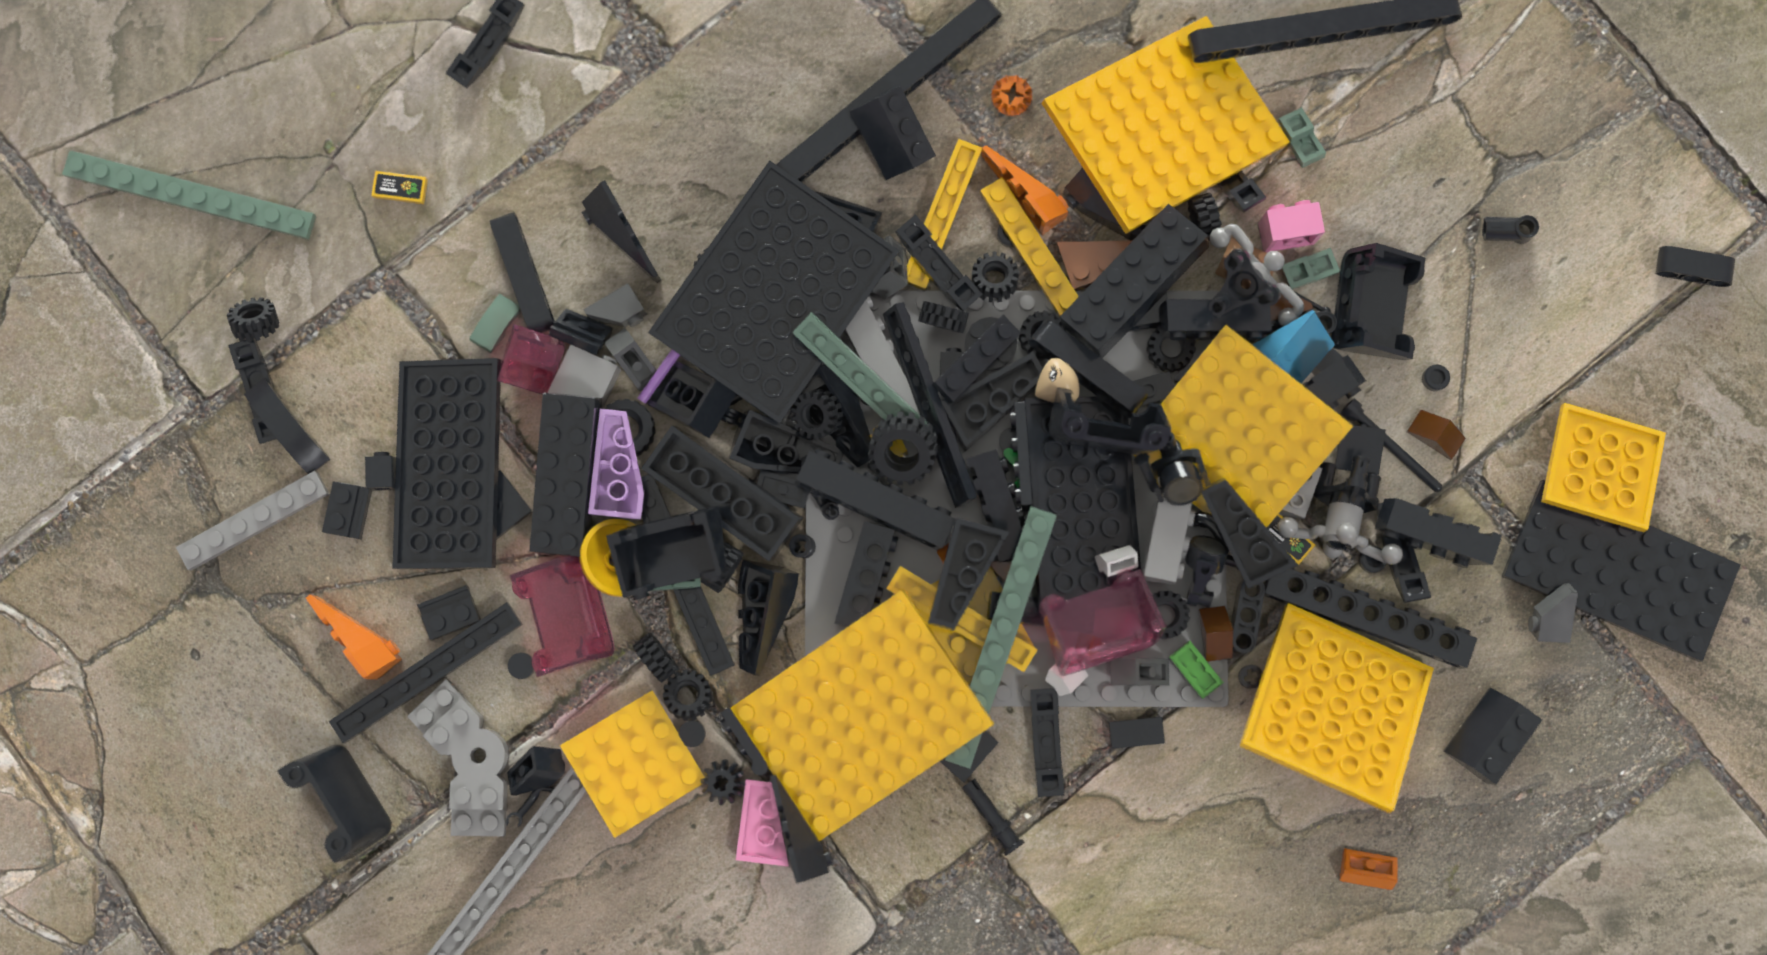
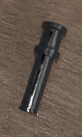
[962,778,1025,856]

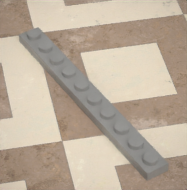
[427,767,587,955]

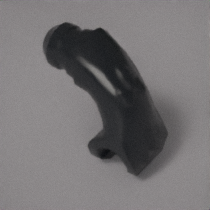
[811,492,839,520]
[1193,511,1227,545]

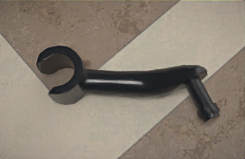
[505,786,555,828]

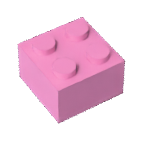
[1258,200,1325,253]

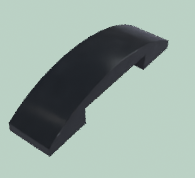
[445,0,525,88]
[1217,170,1266,212]
[895,214,983,311]
[228,338,276,444]
[244,378,331,474]
[1376,503,1431,603]
[1030,688,1065,797]

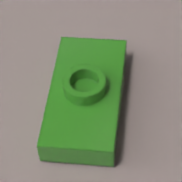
[1169,640,1224,699]

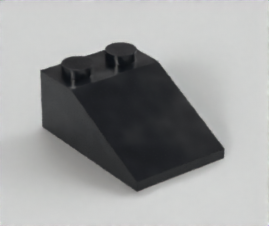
[646,361,736,439]

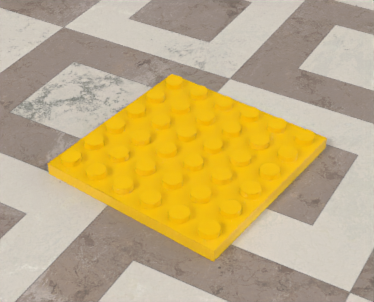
[1133,324,1353,527]
[1239,603,1434,813]

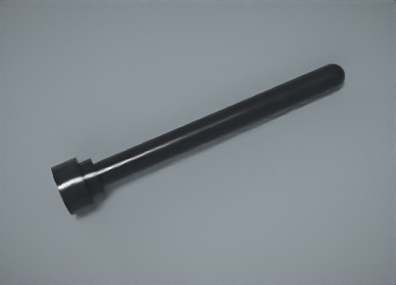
[1340,398,1442,492]

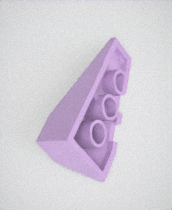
[588,409,644,520]

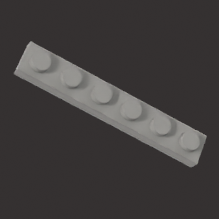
[176,471,329,571]

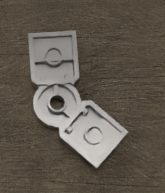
[407,679,509,836]

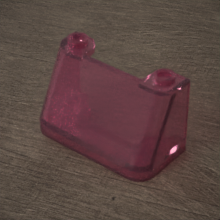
[510,556,615,677]
[1039,569,1166,676]

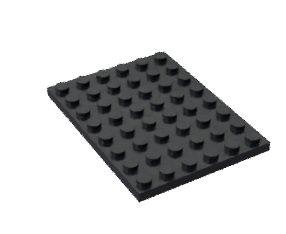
[648,160,900,424]

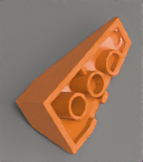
[981,145,1069,235]
[306,594,402,680]

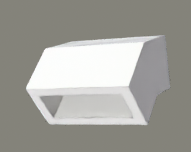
[1095,545,1138,577]
[1045,653,1088,696]

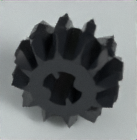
[700,759,746,805]

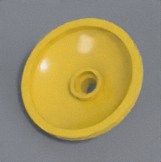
[580,519,636,597]

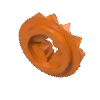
[991,75,1032,116]

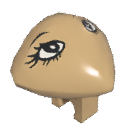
[1035,358,1079,403]

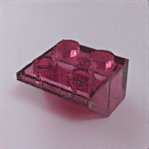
[497,324,565,395]

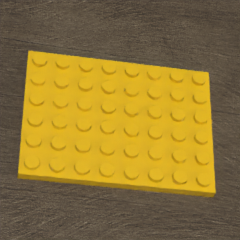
[1041,16,1290,234]
[731,589,995,841]

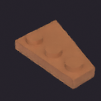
[1057,241,1132,291]

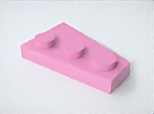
[736,779,789,867]

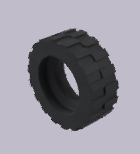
[605,399,656,456]

